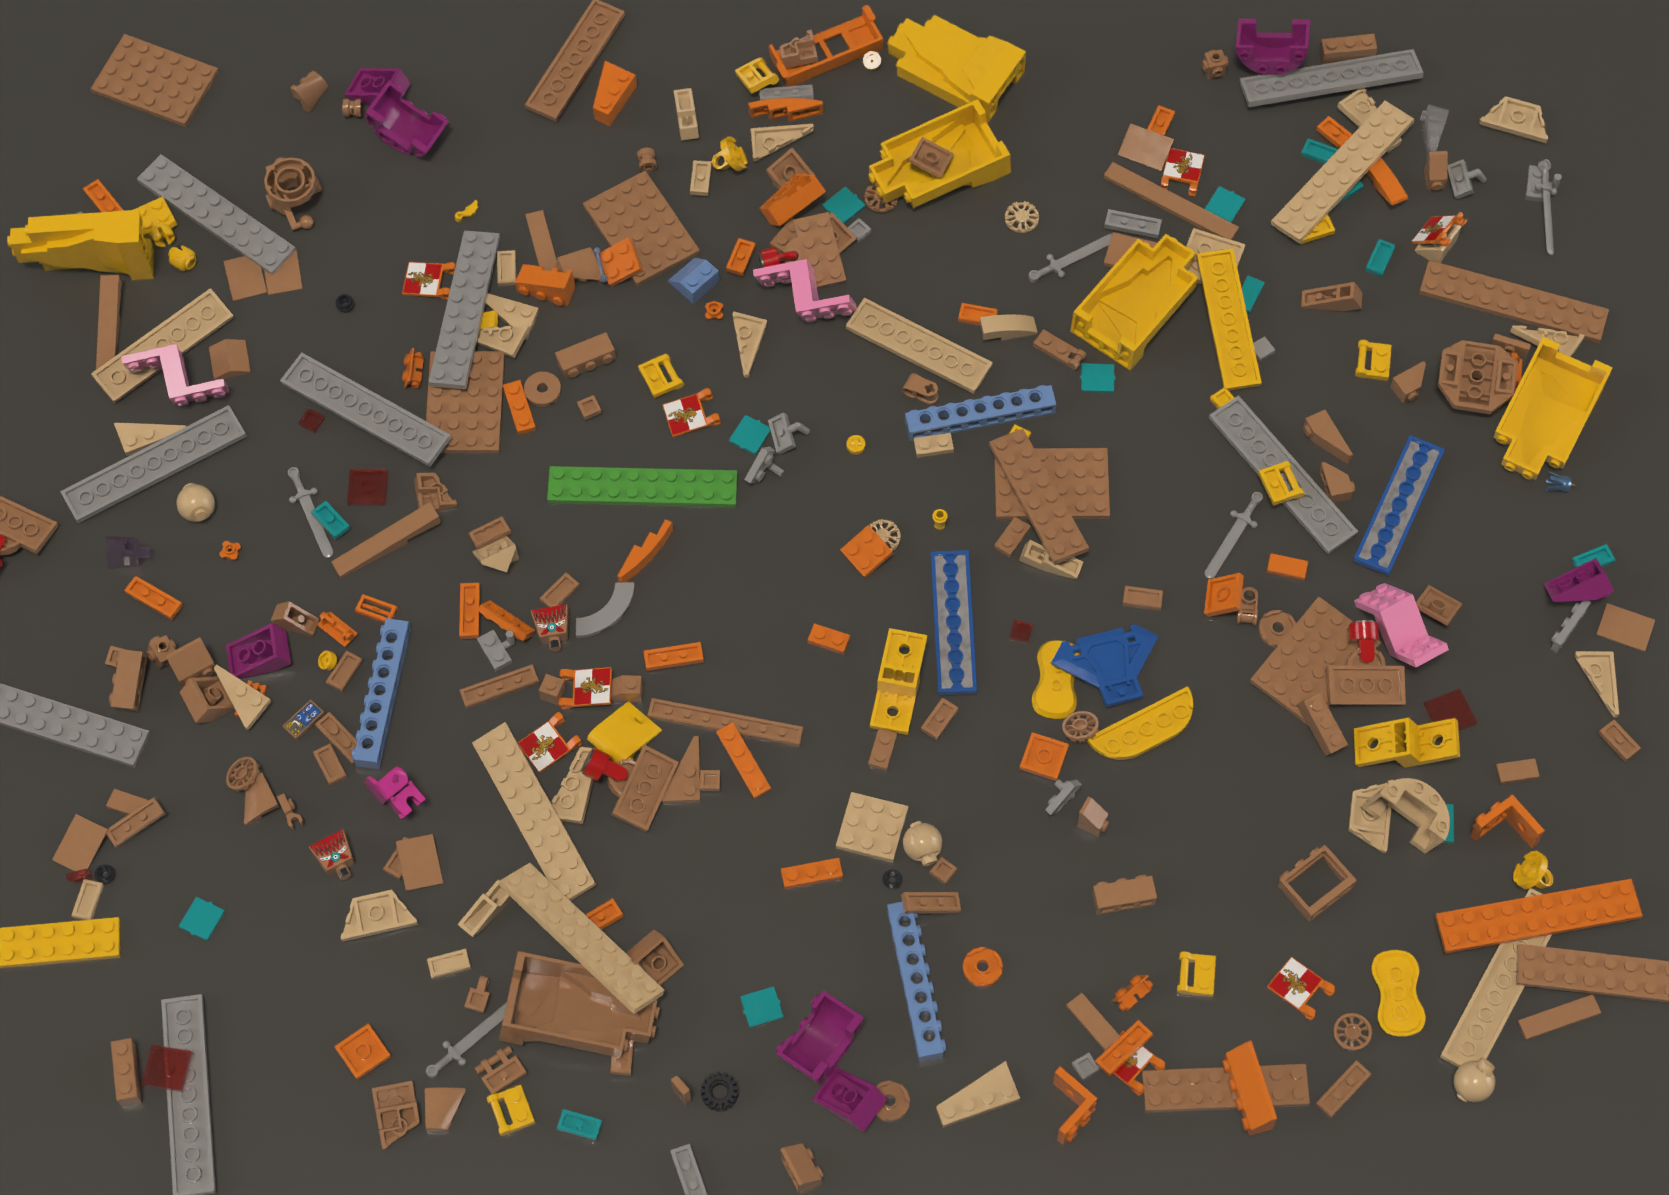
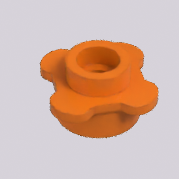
[705,301,723,319]
[219,541,241,560]

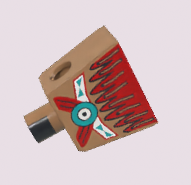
[531,604,569,652]
[309,829,355,881]

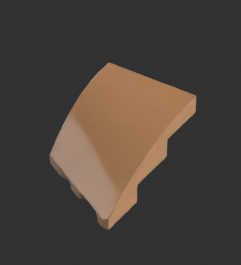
[372,1080,420,1149]

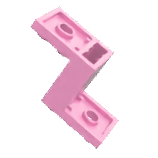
[753,259,857,322]
[121,344,229,407]
[1354,583,1449,667]

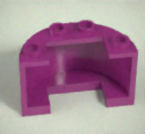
[1236,19,1310,75]
[365,80,449,157]
[775,991,864,1084]

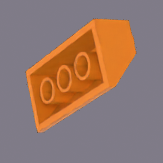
[1222,1041,1277,1136]

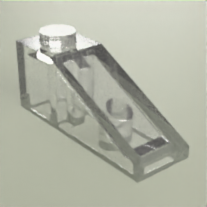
[1420,104,1449,157]

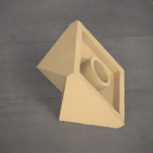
[472,536,519,572]

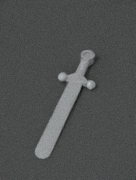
[1535,159,1557,255]
[1028,234,1112,283]
[288,467,333,557]
[1204,492,1263,579]
[426,1002,507,1079]

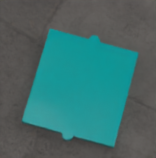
[1205,186,1246,223]
[822,187,866,224]
[1079,363,1116,393]
[729,415,771,455]
[178,897,225,941]
[740,986,784,1028]

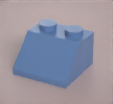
[668,258,720,304]

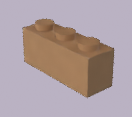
[1319,34,1377,64]
[555,332,616,379]
[109,649,148,712]
[1297,693,1348,756]
[1092,875,1157,915]
[111,1038,142,1107]

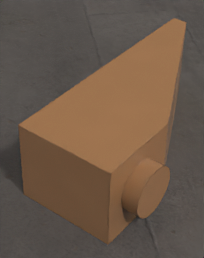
[1301,282,1362,311]
[1303,410,1353,464]

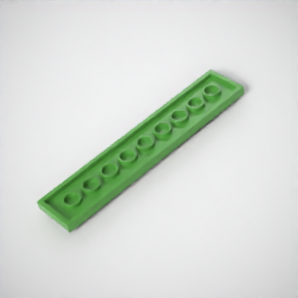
[547,466,738,508]

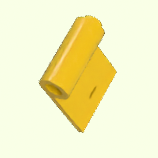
[587,701,662,763]

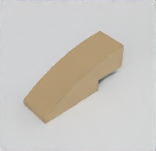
[674,88,699,140]
[980,315,1038,341]
[1019,540,1083,579]
[458,880,513,937]

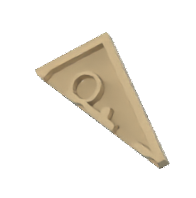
[751,124,814,162]
[485,294,539,341]
[733,311,768,378]
[476,324,530,358]
[1510,325,1585,357]
[114,423,186,456]
[1574,651,1619,717]
[214,665,271,730]

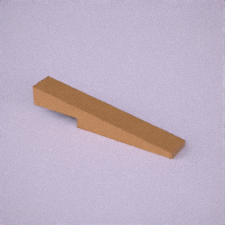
[96,275,122,383]
[331,502,441,578]

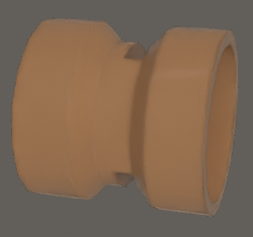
[342,99,363,117]
[637,148,657,173]

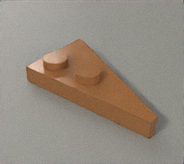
[662,736,700,804]

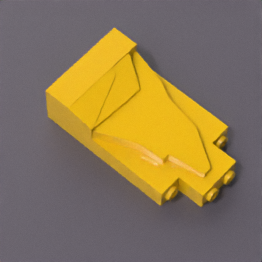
[887,15,1026,123]
[868,99,1011,208]
[7,210,154,280]
[1070,234,1198,371]
[1493,337,1613,480]

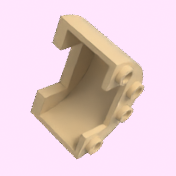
[1361,778,1450,854]

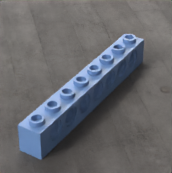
[905,385,1057,441]
[352,618,411,770]
[887,902,946,1063]

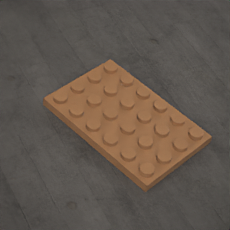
[91,34,219,127]
[583,171,700,287]
[426,351,505,454]
[994,448,1110,520]
[1249,597,1381,726]

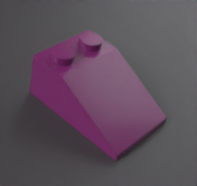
[344,68,410,105]
[1544,558,1614,602]
[226,623,291,679]
[812,1067,887,1132]

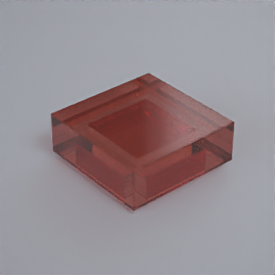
[298,408,325,433]
[1010,620,1033,644]
[66,869,91,882]

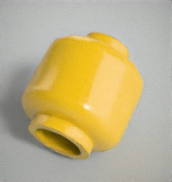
[168,244,196,271]

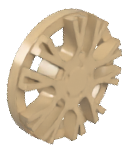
[1005,201,1039,233]
[870,519,901,551]

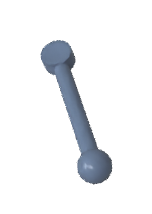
[594,247,608,283]

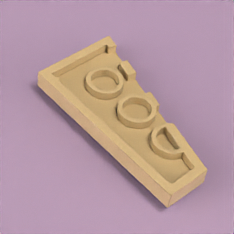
[1337,88,1402,153]
[552,747,594,824]
[936,1061,1020,1127]

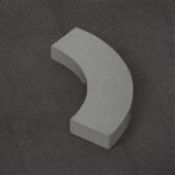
[576,582,635,638]

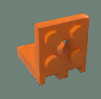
[1470,794,1545,848]
[1053,1067,1098,1145]

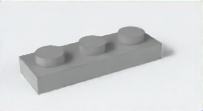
[759,85,814,101]
[1104,209,1162,239]
[1551,601,1591,653]
[670,1144,707,1195]

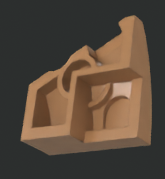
[779,30,818,68]
[290,71,328,113]
[556,247,602,283]
[414,473,457,512]
[244,772,279,826]
[425,1088,466,1133]

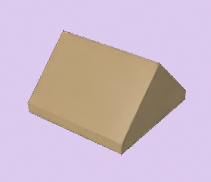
[1415,224,1462,263]

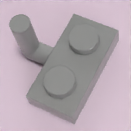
[1447,159,1487,199]
[1525,165,1562,202]
[768,412,810,455]
[744,446,785,484]
[477,630,515,672]
[1045,779,1082,815]

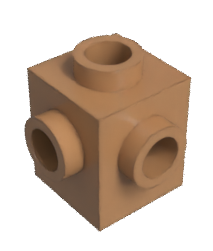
[1201,49,1229,79]
[147,635,176,669]

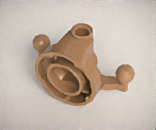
[264,157,322,231]

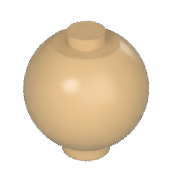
[176,483,215,522]
[903,821,942,867]
[1453,1058,1495,1102]

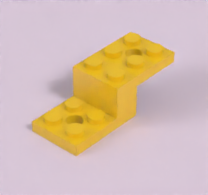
[870,628,927,735]
[1354,717,1460,768]

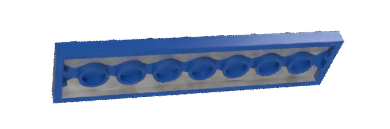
[1353,435,1445,576]
[931,550,977,695]

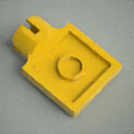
[133,197,177,247]

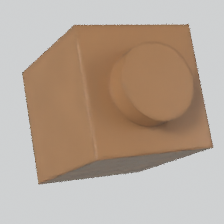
[539,674,566,706]

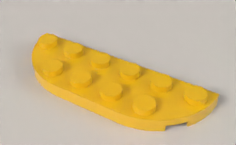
[1086,686,1193,760]

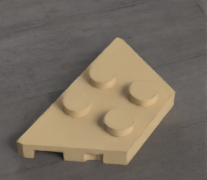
[1479,96,1548,143]
[1348,780,1394,854]
[341,890,418,942]

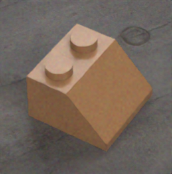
[166,637,215,688]
[180,676,235,723]
[626,930,684,985]
[780,1143,824,1195]

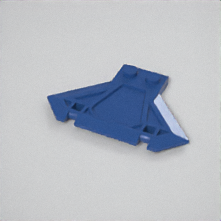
[1051,624,1159,708]

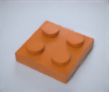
[600,237,643,287]
[840,525,894,578]
[1204,573,1244,617]
[1019,732,1069,781]
[334,1023,391,1080]

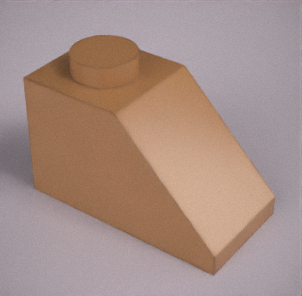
[1424,151,1448,191]
[1390,361,1426,403]
[1319,462,1355,503]
[271,601,319,636]
[611,675,643,703]
[1077,796,1110,837]

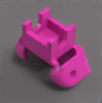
[364,766,425,820]

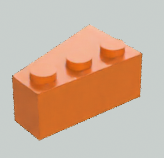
[593,61,637,126]
[759,174,826,226]
[515,264,576,307]

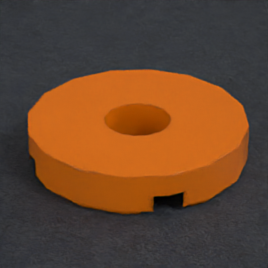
[963,947,1003,987]

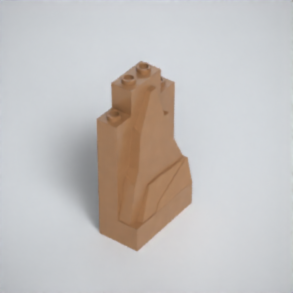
[498,951,660,1058]

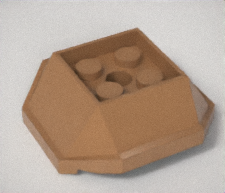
[1438,340,1518,414]

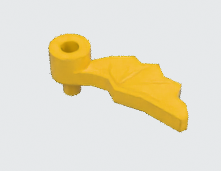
[455,200,478,222]

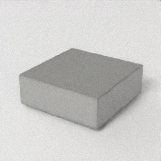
[847,218,872,243]
[1253,336,1275,362]
[1072,1053,1100,1081]

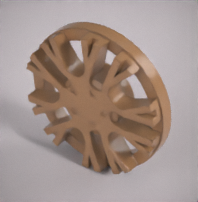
[864,183,898,213]
[1062,711,1099,743]
[226,757,260,792]
[1333,1013,1372,1052]

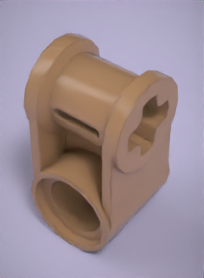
[902,373,939,405]
[1236,587,1258,626]

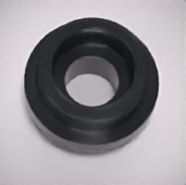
[335,294,354,312]
[94,864,115,884]
[882,869,902,889]

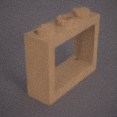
[1278,845,1357,922]

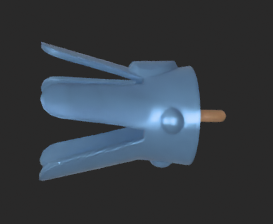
[1545,472,1575,492]

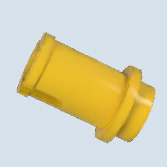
[932,509,948,530]

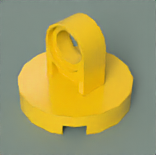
[712,136,748,171]
[1513,851,1553,889]

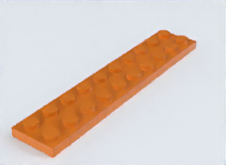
[1435,879,1643,954]

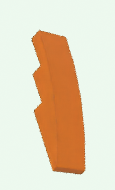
[748,98,823,122]
[1366,158,1408,206]
[617,519,673,582]

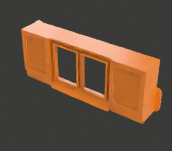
[769,5,883,87]

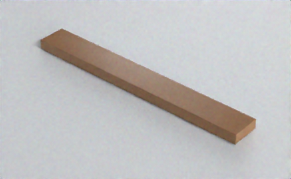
[1103,162,1239,240]
[647,698,804,747]

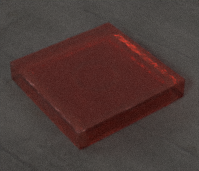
[347,469,388,506]
[1424,689,1477,738]
[142,1045,193,1092]

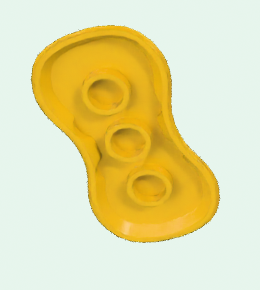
[1032,640,1080,719]
[1372,950,1425,1036]

